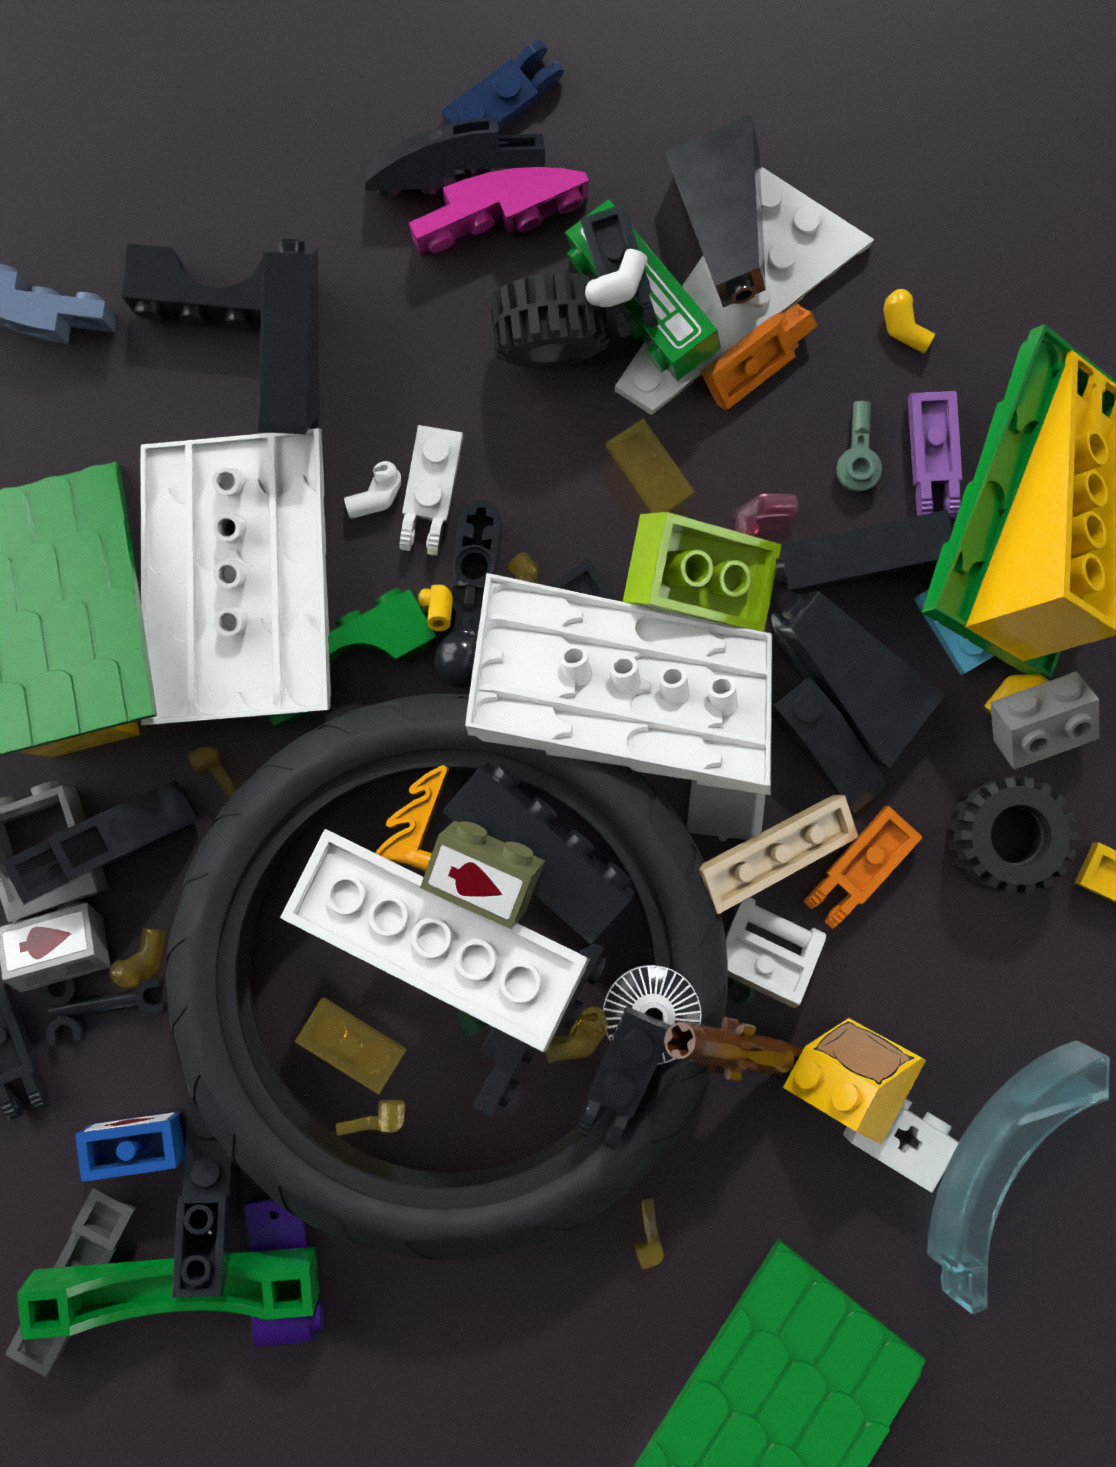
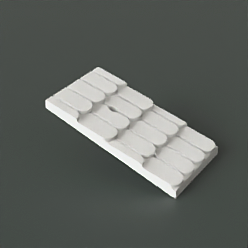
[141,428,331,725]
[465,573,772,795]

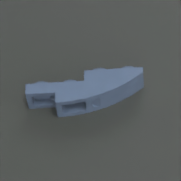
[0,264,117,345]

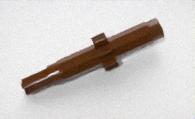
[664,1017,803,1081]

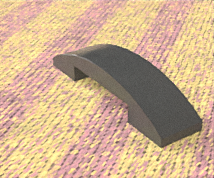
[5,1186,137,1377]

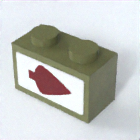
[420,821,545,929]

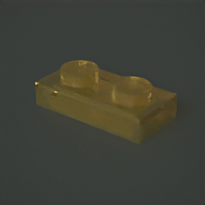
[295,997,407,1094]

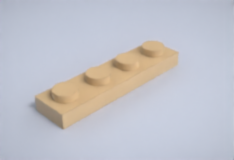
[698,795,858,914]

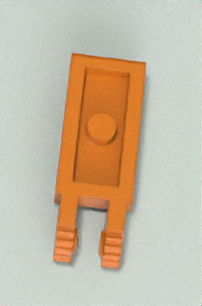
[803,806,922,929]

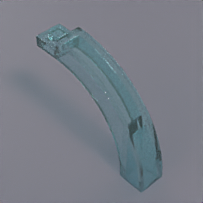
[927,1040,1110,1314]

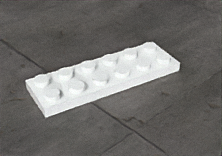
[280,829,590,1052]

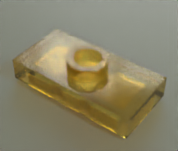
[606,418,694,513]

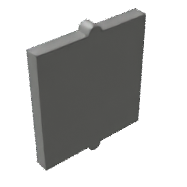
[686,780,766,842]

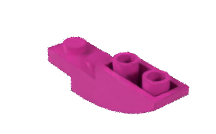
[409,167,589,255]

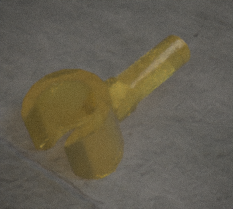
[189,745,238,797]
[336,1100,405,1136]
[634,1198,664,1269]

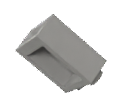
[0,780,110,922]

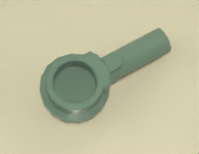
[836,401,882,492]

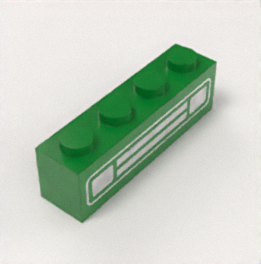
[565,199,721,381]

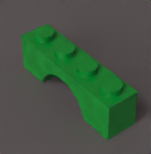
[268,588,439,729]

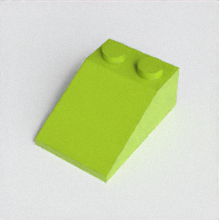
[623,512,782,632]

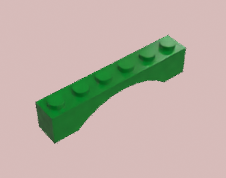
[17,1247,320,1340]

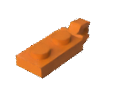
[700,304,817,410]

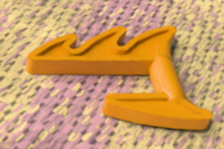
[375,765,449,872]

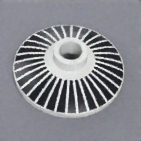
[603,965,701,1064]

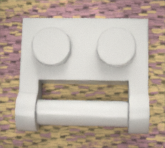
[725,897,826,1008]

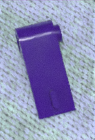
[245,1199,323,1348]

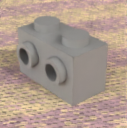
[991,671,1100,769]

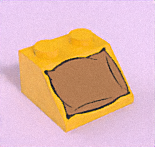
[783,1018,926,1144]

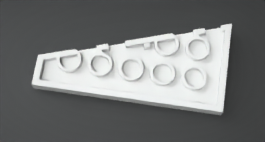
[614,167,874,415]

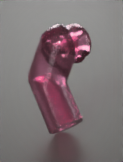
[732,494,798,536]

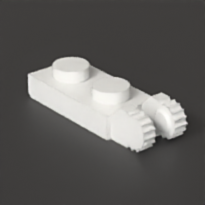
[399,425,463,556]

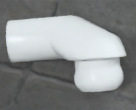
[585,249,648,308]
[344,461,401,519]

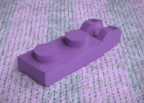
[908,391,962,518]

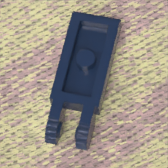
[441,40,565,130]

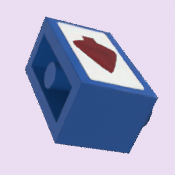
[75,1111,186,1182]

